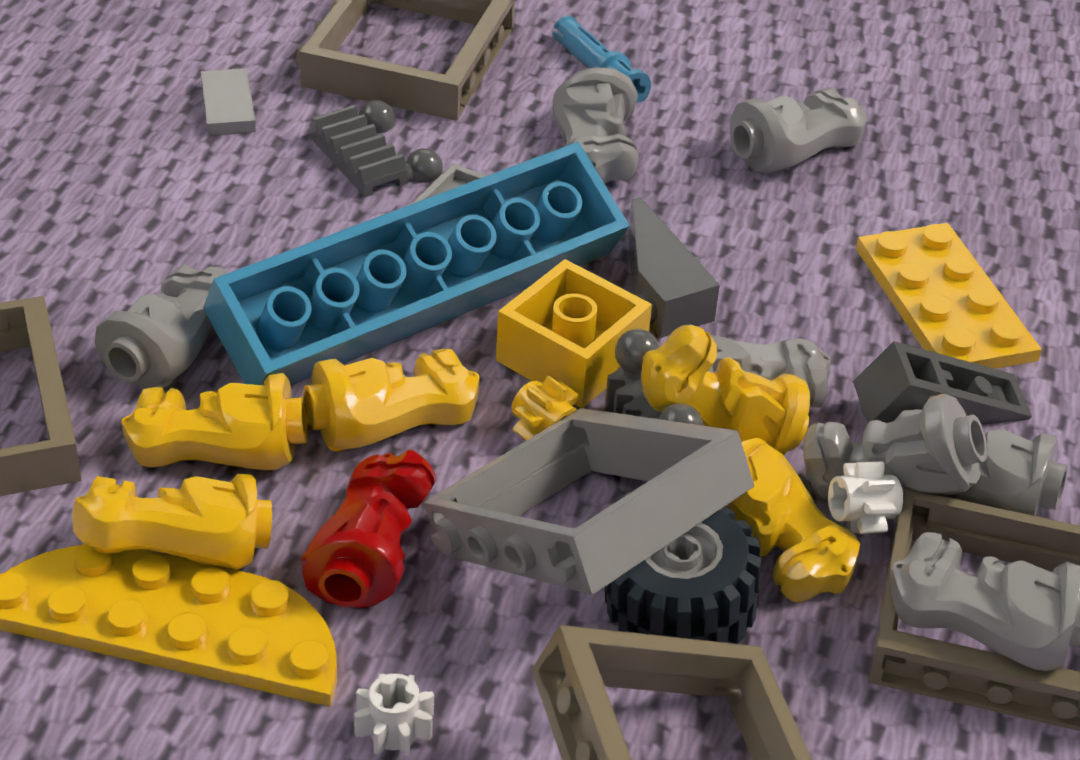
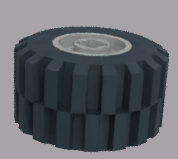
[605,506,761,644]

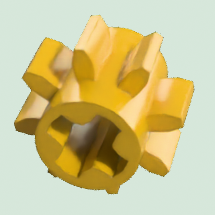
[512,376,580,441]

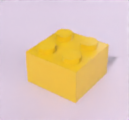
[496,259,652,408]

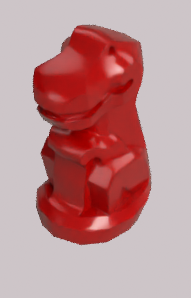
[300,449,437,608]

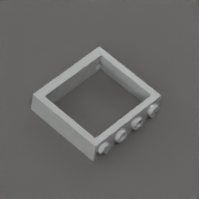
[423,408,754,595]

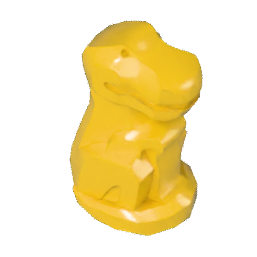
[641,325,810,456]
[302,349,480,452]
[121,373,308,470]
[725,438,860,602]
[72,474,272,570]

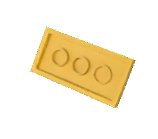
[856,223,1042,369]

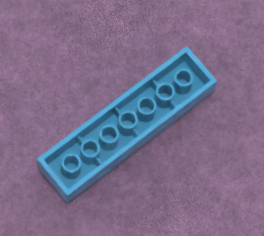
[203,141,630,385]

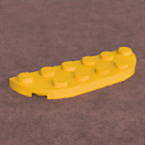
[0,543,337,707]

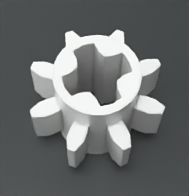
[828,462,903,534]
[354,673,434,756]

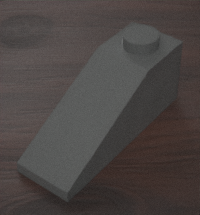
[628,197,720,338]
[853,341,1032,424]

